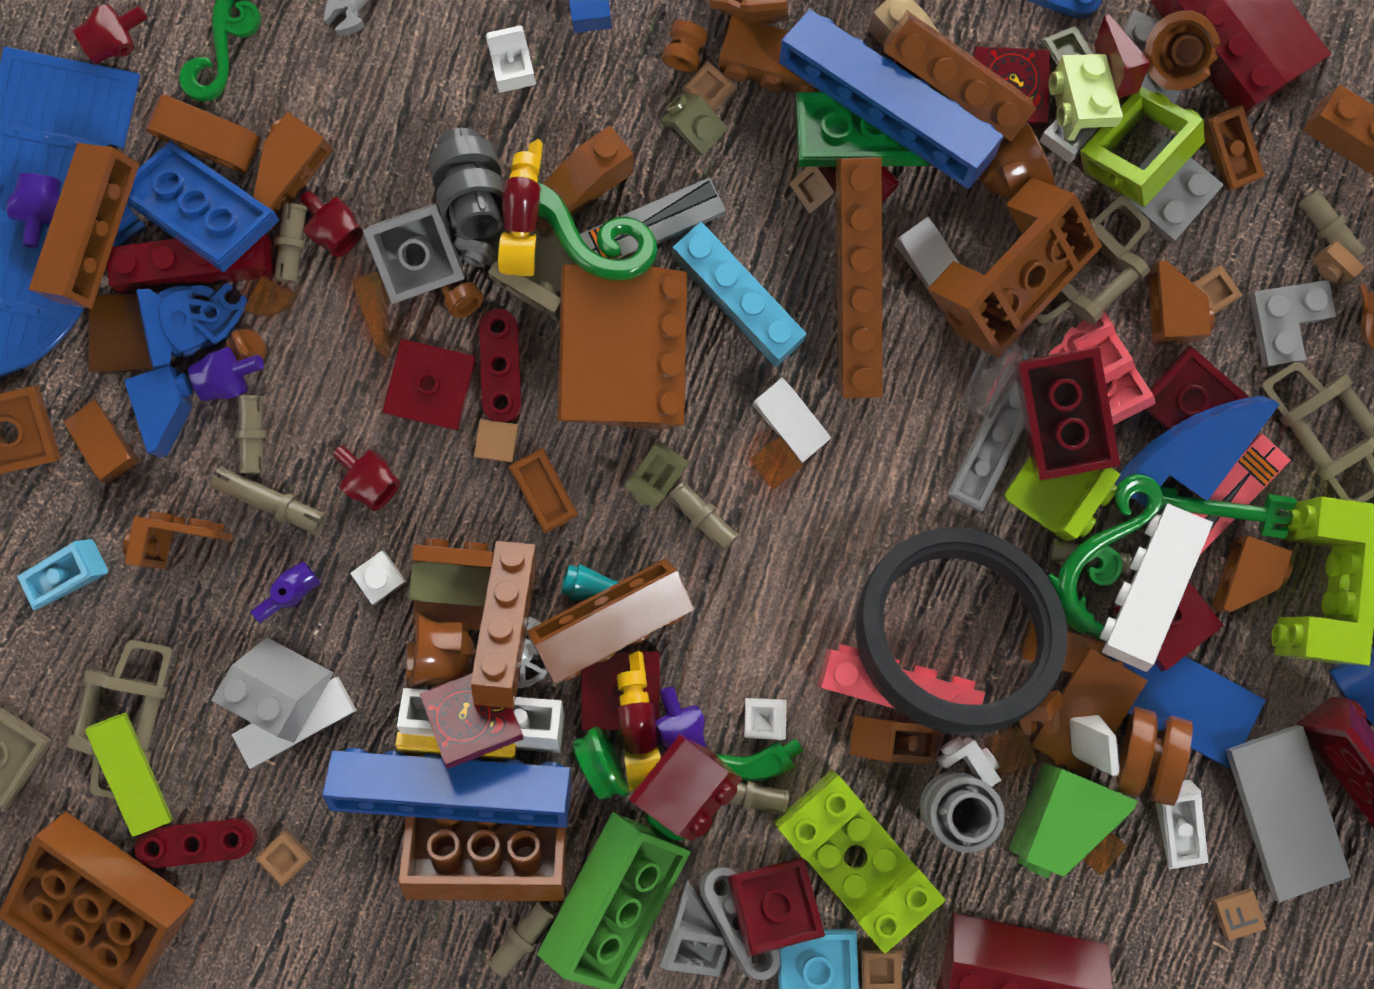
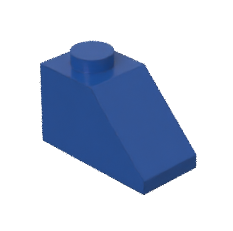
[124,365,193,458]

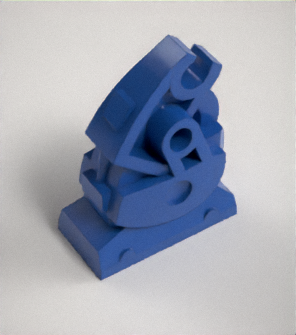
[136,283,247,370]

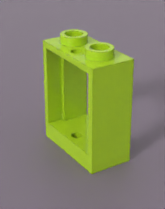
[1080,86,1205,207]

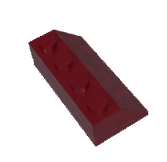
[938,912,1112,989]

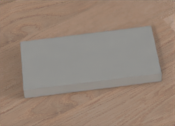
[1225,725,1351,902]

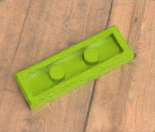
[85,712,173,837]

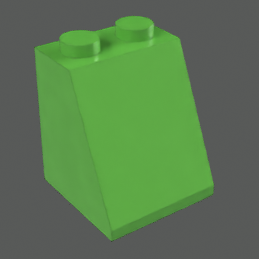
[1009,762,1138,879]

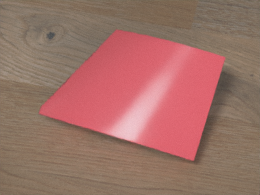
[1048,310,1156,425]

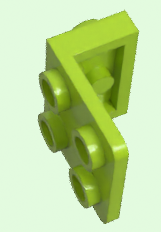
[1004,456,1121,542]

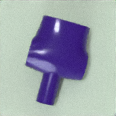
[7,173,61,248]
[188,346,264,402]
[250,561,321,624]
[656,686,707,752]

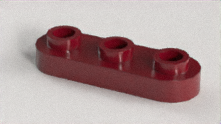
[479,309,522,423]
[135,818,257,868]

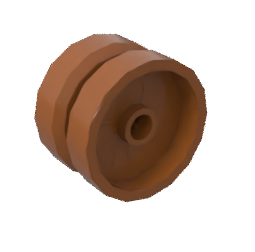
[1115,707,1193,806]

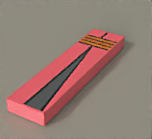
[1192,434,1291,555]

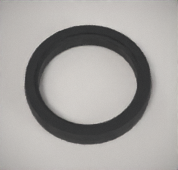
[855,527,1068,735]

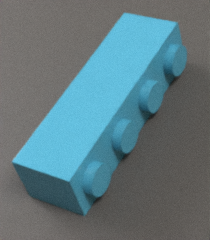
[673,222,807,368]

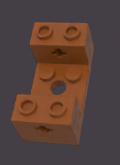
[927,177,1102,358]

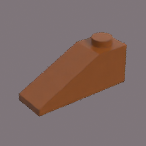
[253,112,333,234]
[536,125,633,237]

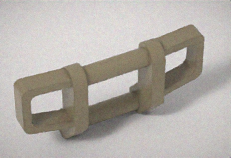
[1028,196,1150,327]
[1260,362,1374,502]
[66,639,173,799]

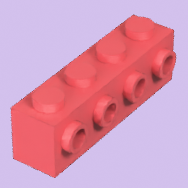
[817,644,985,709]

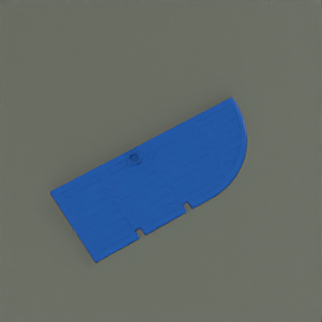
[0,46,140,378]

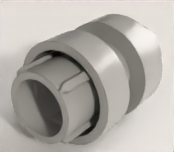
[920,771,1005,853]

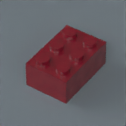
[1014,346,1120,481]

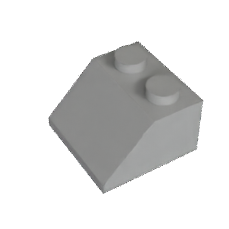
[363,202,465,304]
[211,638,334,743]

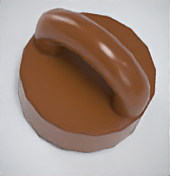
[442,281,483,318]
[226,329,267,361]

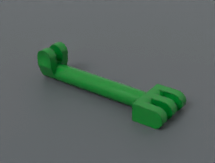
[1160,482,1297,538]

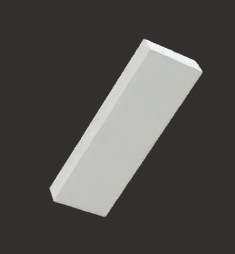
[231,677,357,769]

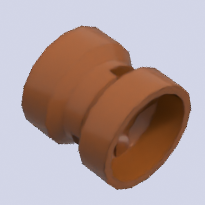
[661,20,708,73]

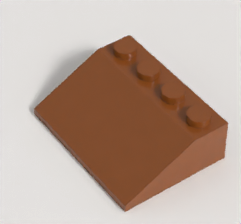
[558,264,687,430]
[0,812,195,989]
[398,816,567,901]

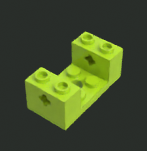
[1271,497,1374,665]
[774,769,946,954]

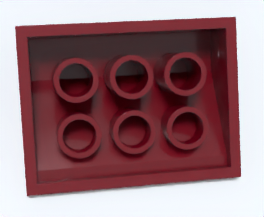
[1151,0,1331,115]
[1295,697,1374,829]

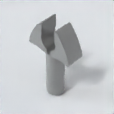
[324,0,369,36]

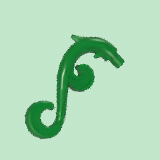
[179,0,262,102]
[1048,474,1163,640]

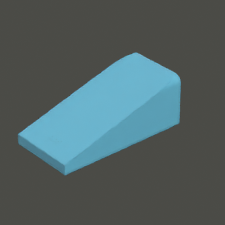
[17,539,108,610]

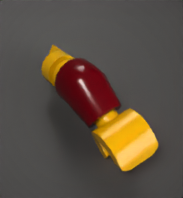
[498,139,543,277]
[617,651,661,791]

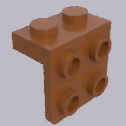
[122,511,234,570]
[412,538,494,630]

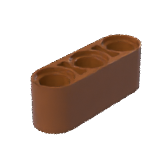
[145,94,262,174]

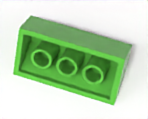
[536,812,691,989]

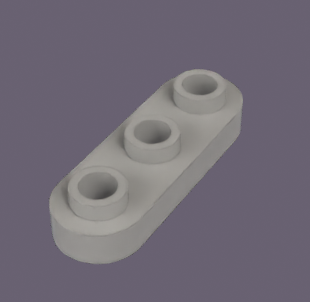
[700,867,780,980]

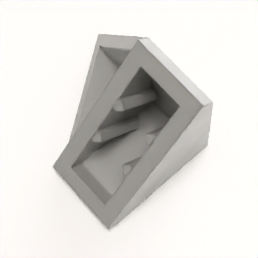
[660,880,729,977]

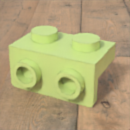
[1049,54,1123,141]

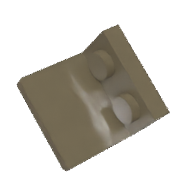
[488,229,577,322]

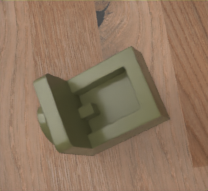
[661,94,728,156]
[624,440,690,508]

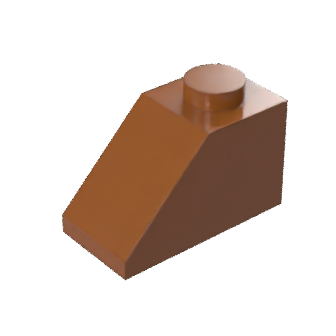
[1148,260,1215,344]
[1211,536,1293,613]
[849,715,938,765]

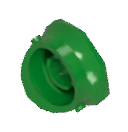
[570,726,630,800]

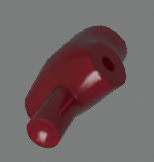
[73,4,148,65]
[300,191,364,258]
[333,445,401,511]

